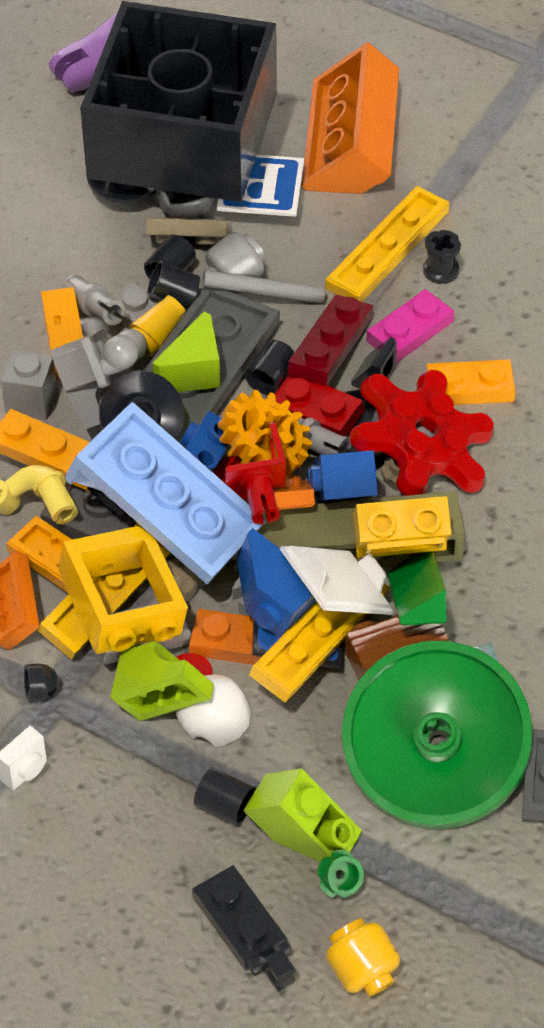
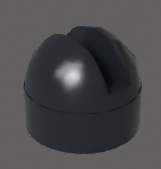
[24,663,58,701]

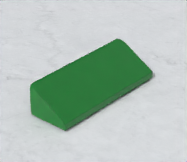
[387,552,447,626]

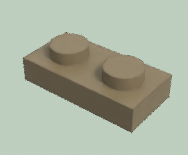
[146,217,229,244]

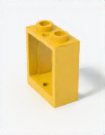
[58,525,188,654]

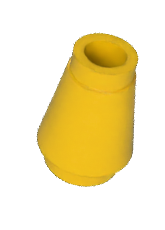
[129,295,185,357]

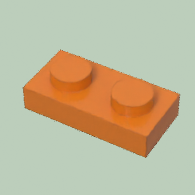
[189,609,261,665]

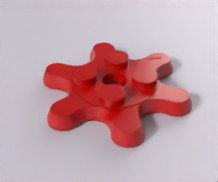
[349,369,494,496]

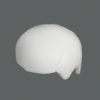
[175,674,251,747]

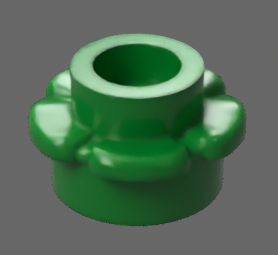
[317,850,364,898]

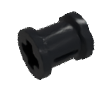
[423,230,461,284]

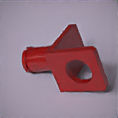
[225,422,286,525]

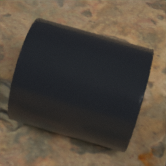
[144,234,196,279]
[147,261,200,310]
[245,340,295,396]
[194,767,256,826]

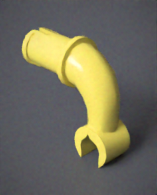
[0,465,79,524]

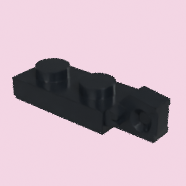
[192,865,295,992]

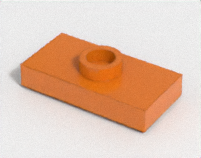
[273,476,315,510]
[0,550,39,650]

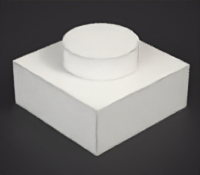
[0,726,47,791]

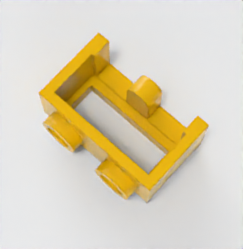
[353,496,451,558]

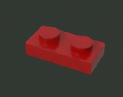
[275,375,365,436]

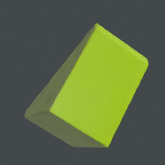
[152,311,220,392]

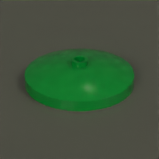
[342,641,532,829]

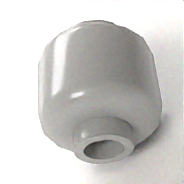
[205,232,266,293]

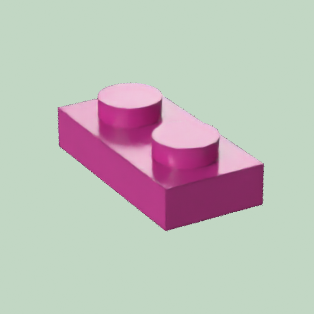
[366,289,454,363]

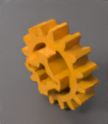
[218,390,312,476]

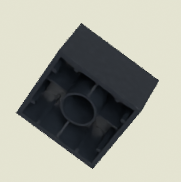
[80,1,277,202]

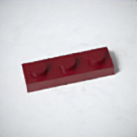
[287,294,374,386]

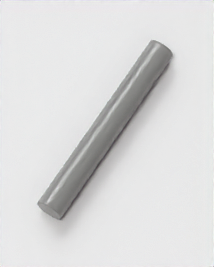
[202,270,325,303]

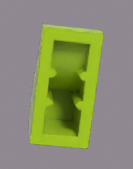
[110,640,214,721]

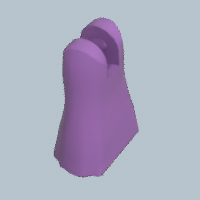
[49,13,117,93]

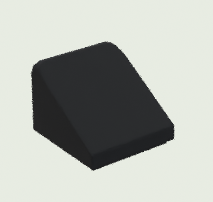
[351,337,397,389]

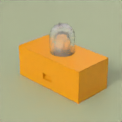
[41,287,110,380]

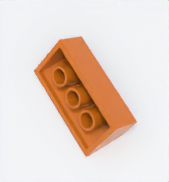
[301,42,399,194]

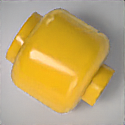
[326,918,400,997]

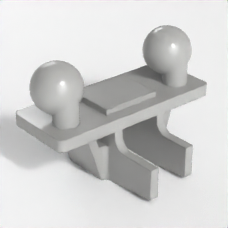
[50,329,147,430]

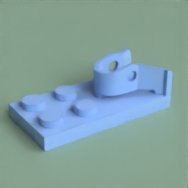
[65,402,266,584]

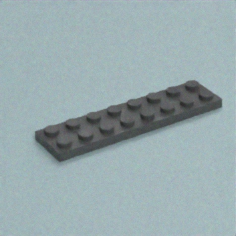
[40,287,280,539]

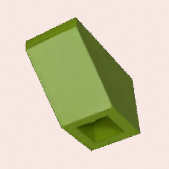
[244,768,362,862]

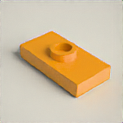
[6,516,72,593]

